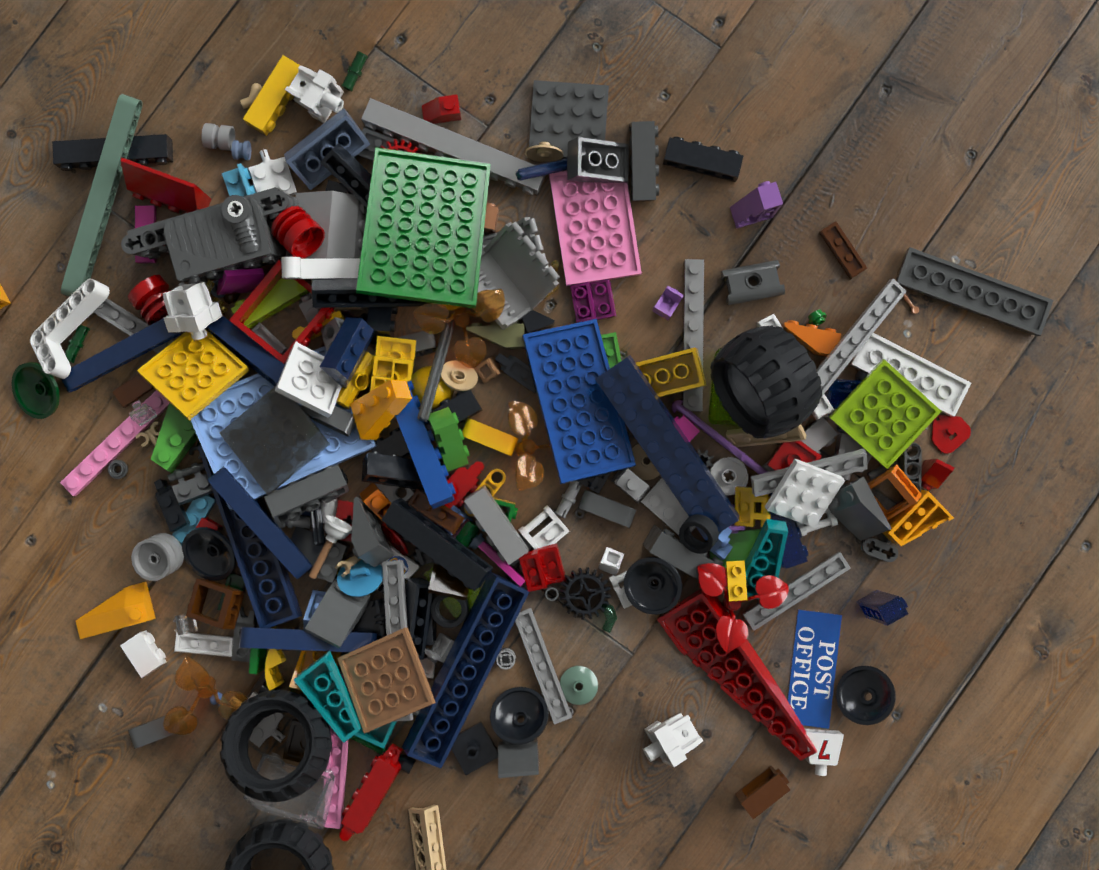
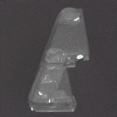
[243,753,336,830]

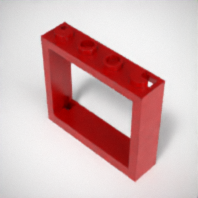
[230,260,336,364]

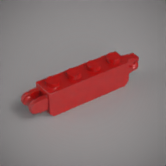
[410,461,485,546]
[339,744,403,841]

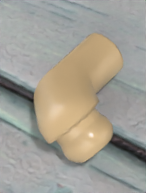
[240,83,262,109]

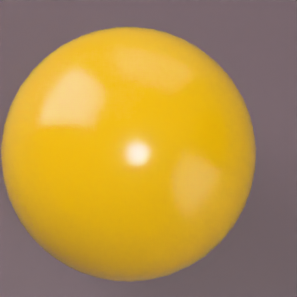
[411,366,454,410]

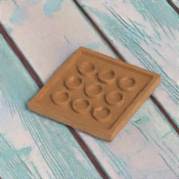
[337,627,436,733]

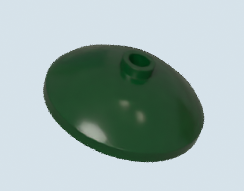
[11,362,60,419]

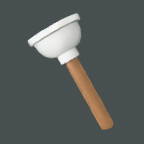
[309,515,352,579]

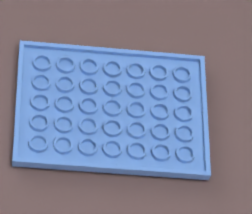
[191,346,376,511]

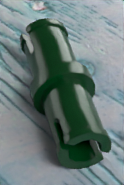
[341,51,368,92]
[65,324,90,363]

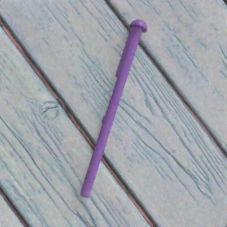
[672,400,768,474]

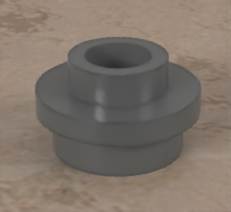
[108,460,128,479]

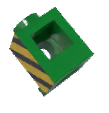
[493,497,518,522]

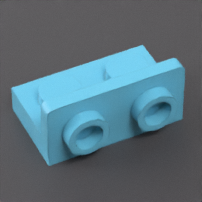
[222,163,257,197]

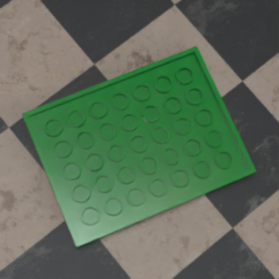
[356,147,491,308]

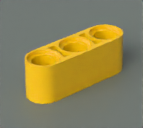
[462,418,519,456]
[464,469,506,517]

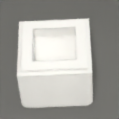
[598,547,624,575]

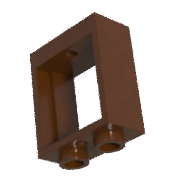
[186,578,245,629]
[735,766,790,819]

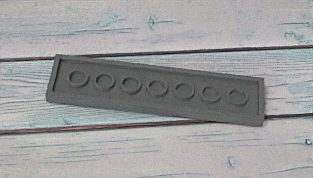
[896,247,1053,336]

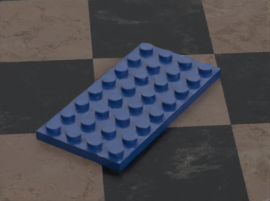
[522,319,636,484]

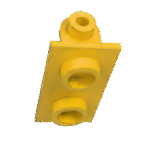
[726,561,748,601]

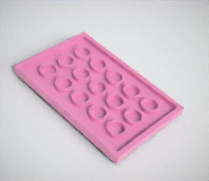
[549,171,642,286]

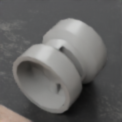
[496,648,516,670]

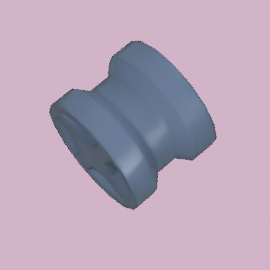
[231,140,252,160]

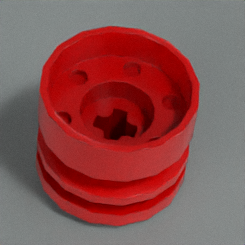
[271,206,325,259]
[128,275,171,325]

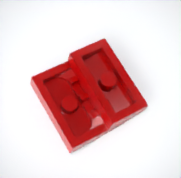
[519,543,566,592]

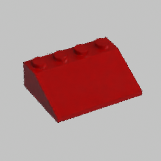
[120,158,211,214]

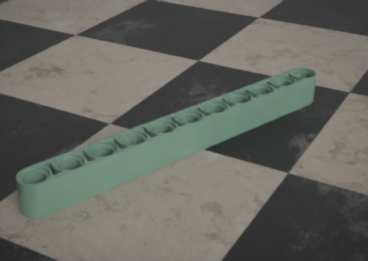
[61,94,143,297]

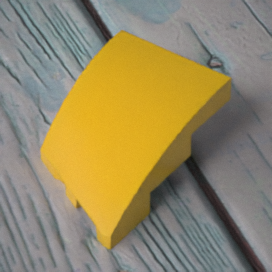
[370,336,417,391]
[265,626,286,691]

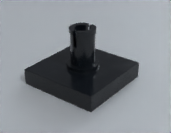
[451,721,498,775]

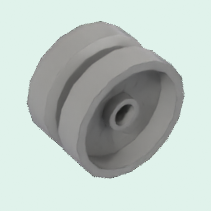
[131,533,184,581]

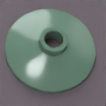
[560,666,598,705]

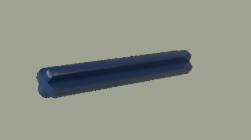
[516,159,567,181]

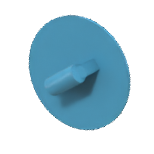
[337,560,383,597]

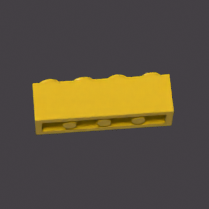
[243,55,302,136]

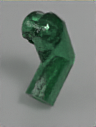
[601,604,617,633]

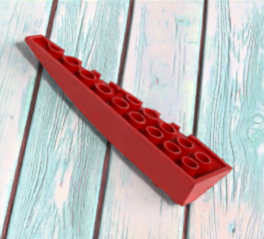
[657,589,817,761]

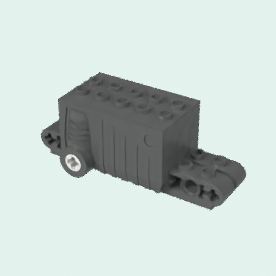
[121,187,299,284]

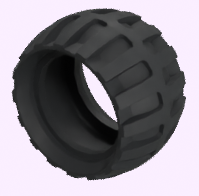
[710,325,822,439]
[220,690,332,802]
[224,819,334,870]

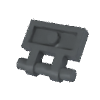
[167,462,213,506]

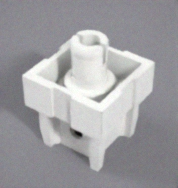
[285,65,344,123]
[163,282,222,340]
[643,713,703,767]

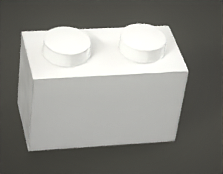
[120,630,167,678]

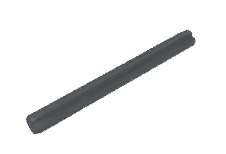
[417,318,455,422]

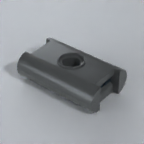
[721,260,785,305]

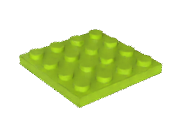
[829,359,942,469]

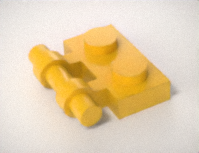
[734,486,771,527]

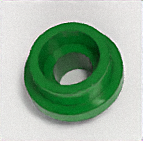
[808,309,827,326]

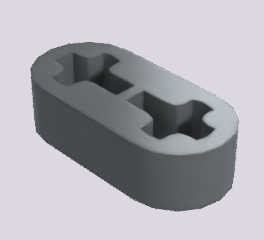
[860,538,898,562]

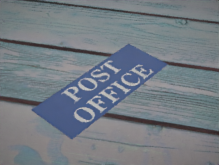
[788,610,842,729]

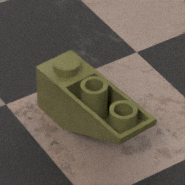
[466,321,525,350]

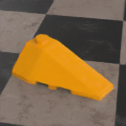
[76,582,156,639]

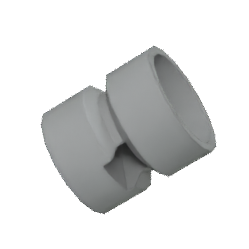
[202,123,235,151]

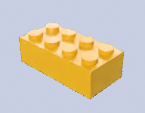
[636,347,707,398]

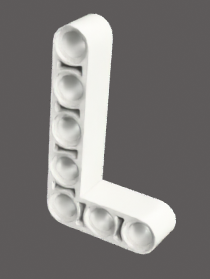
[281,257,360,279]
[30,279,110,379]

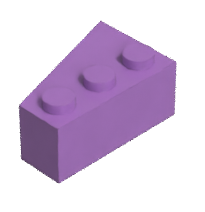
[730,181,783,229]

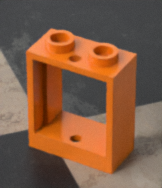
[867,464,922,521]

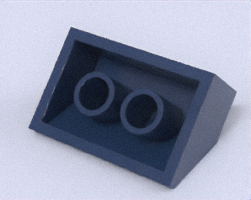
[319,317,374,388]

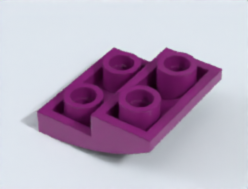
[216,268,265,295]
[570,279,616,323]

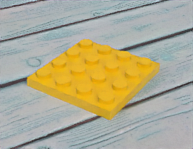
[137,329,250,421]

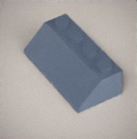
[284,108,370,190]

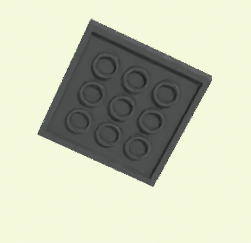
[529,80,609,159]

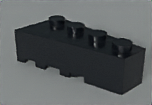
[367,307,398,344]

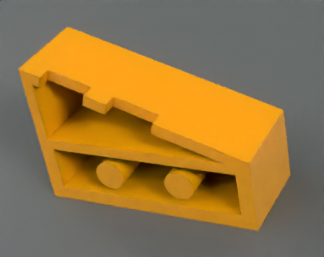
[350,379,412,440]
[883,489,954,546]

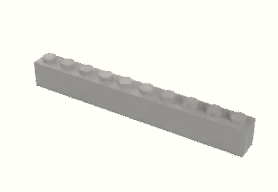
[361,98,546,195]

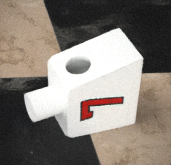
[805,729,844,776]

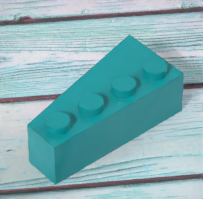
[745,519,788,600]
[294,650,362,743]

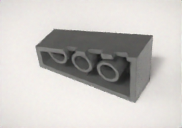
[629,121,659,201]
[264,465,349,529]
[643,525,724,580]

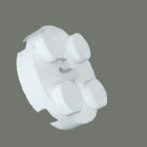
[710,457,749,495]

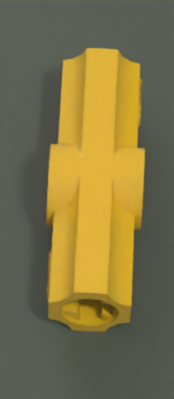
[336,352,374,409]

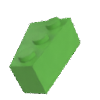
[151,403,198,473]
[428,407,470,471]

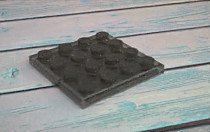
[219,385,330,495]

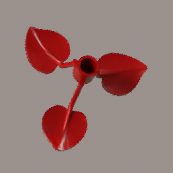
[697,563,789,653]

